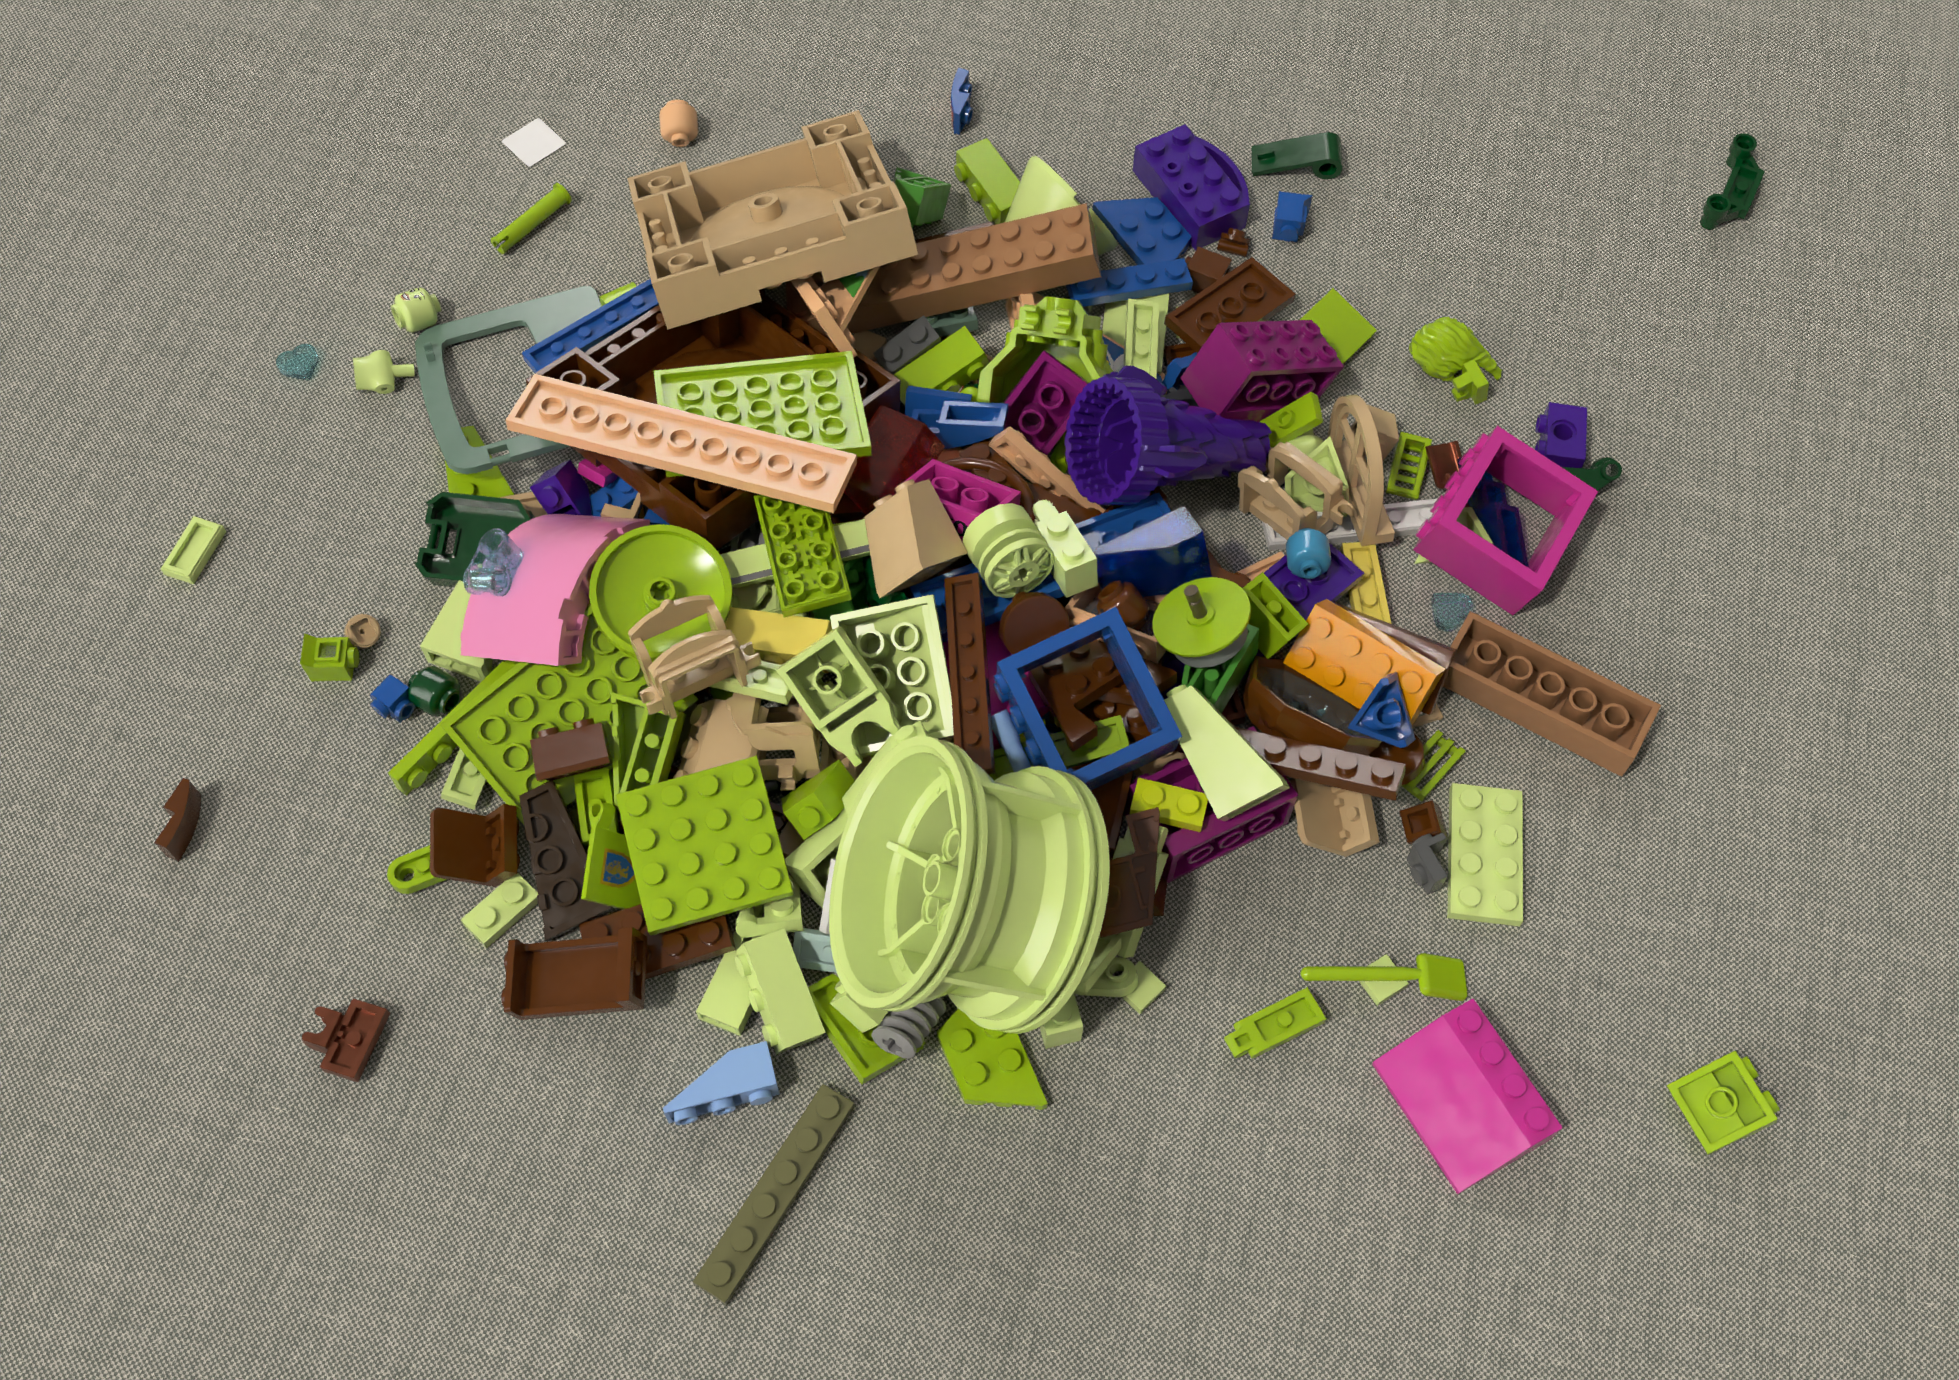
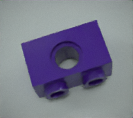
[1535,402,1587,468]

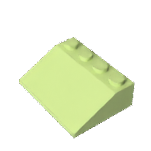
[830,594,954,757]

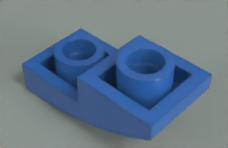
[951,67,973,135]

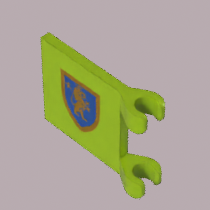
[581,802,641,909]

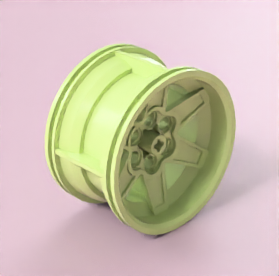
[829,736,1110,1034]

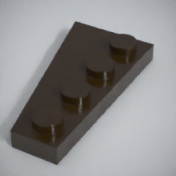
[519,780,614,942]

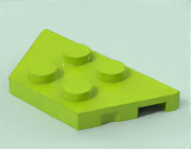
[937,1009,1048,1110]

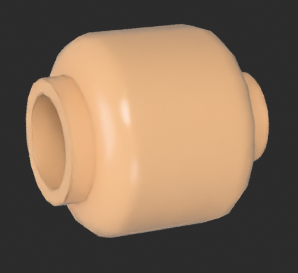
[659,100,699,147]

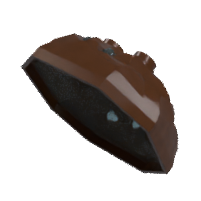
[1243,655,1381,756]

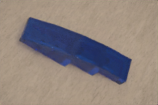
[1457,456,1529,567]

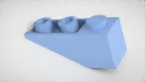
[663,1041,780,1125]

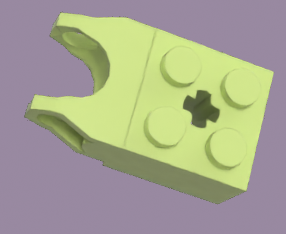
[776,625,901,767]

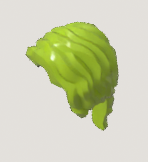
[1409,317,1502,382]

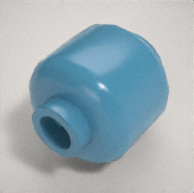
[1286,528,1331,579]

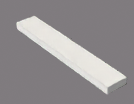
[1262,498,1438,551]

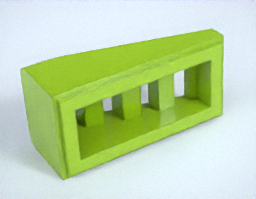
[1386,432,1432,500]

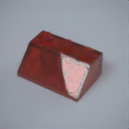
[844,405,945,515]

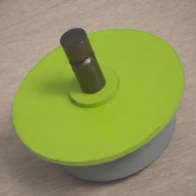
[1152,577,1251,668]

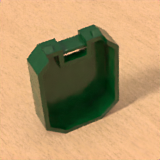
[414,492,535,587]

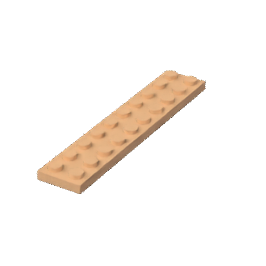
[506,374,857,513]

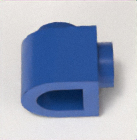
[370,675,416,723]

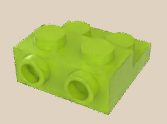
[1666,1051,1780,1155]

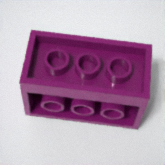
[1181,320,1344,422]
[1124,726,1298,884]

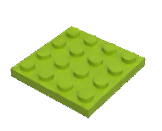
[616,756,794,935]

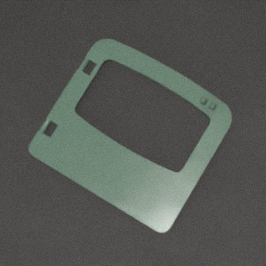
[415,286,602,474]

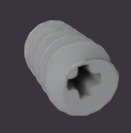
[871,997,946,1059]

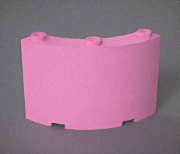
[461,514,650,666]

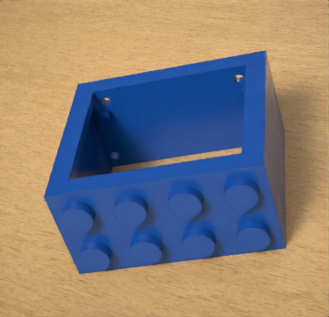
[993,607,1182,791]

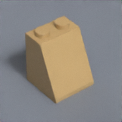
[864,479,968,598]

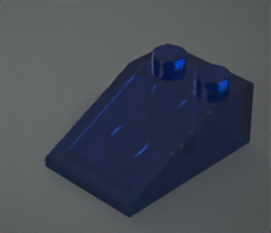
[1092,506,1212,597]

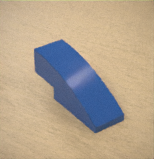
[908,401,1009,450]

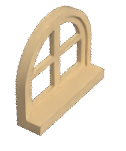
[1327,395,1395,546]

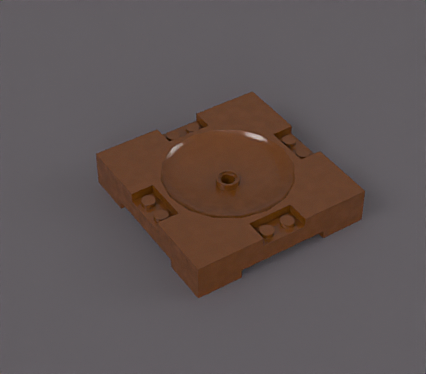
[525,288,901,550]

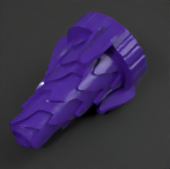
[1065,366,1272,505]

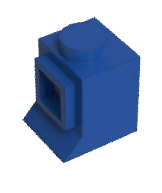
[1272,191,1313,242]

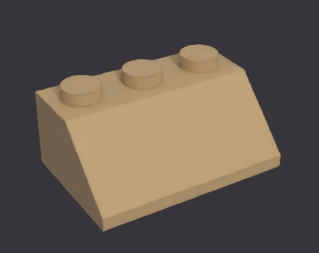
[673,699,769,779]

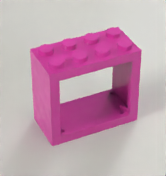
[1413,426,1598,615]

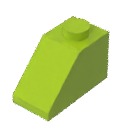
[1242,572,1308,659]
[781,759,855,840]

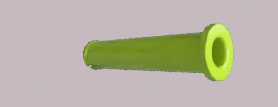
[491,183,572,254]

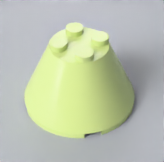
[1005,156,1118,255]

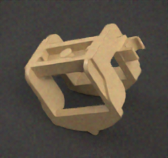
[1238,442,1354,540]
[628,595,761,719]
[726,692,822,791]

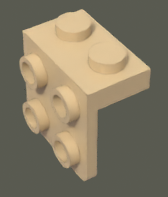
[1290,778,1380,857]

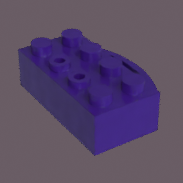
[1132,124,1250,251]

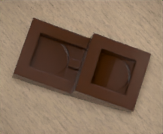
[154,778,201,862]

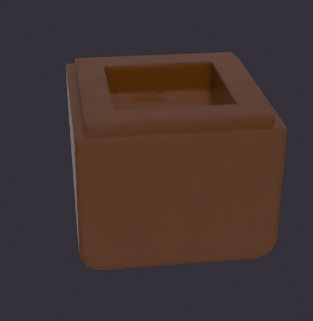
[1399,800,1448,844]

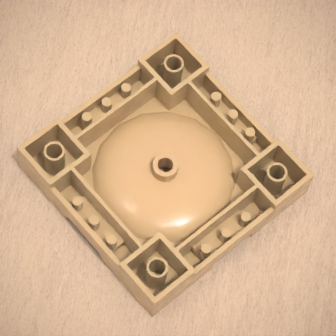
[627,110,918,329]

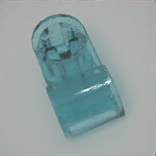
[463,528,524,596]

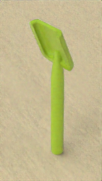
[1300,953,1467,1001]

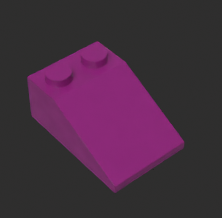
[1003,350,1088,455]

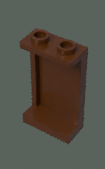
[501,927,647,1020]

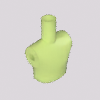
[353,350,415,394]

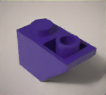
[529,459,592,516]

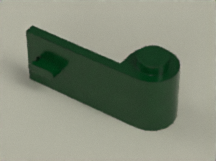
[1251,132,1343,179]

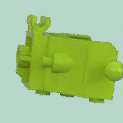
[960,296,1113,403]

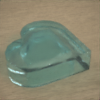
[276,344,319,381]
[1431,593,1473,632]

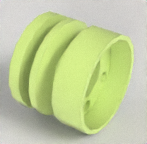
[963,503,1054,598]

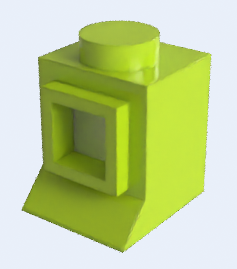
[300,633,359,682]

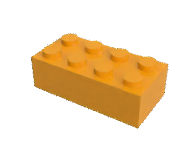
[1283,599,1446,726]

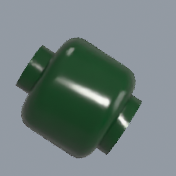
[408,666,462,717]

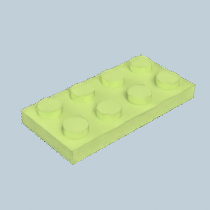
[1447,783,1523,926]

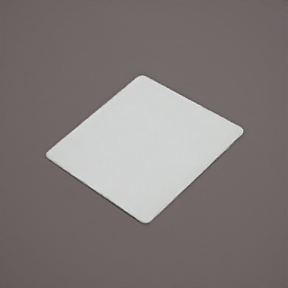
[502,118,566,167]

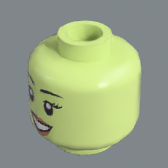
[391,287,441,333]

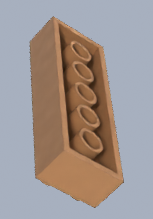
[1443,611,1661,777]

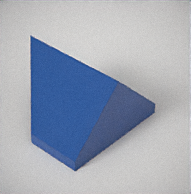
[1347,672,1416,748]

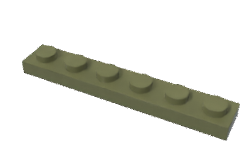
[693,1084,855,1306]

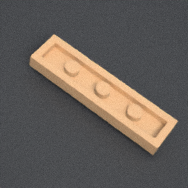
[989,426,1105,513]

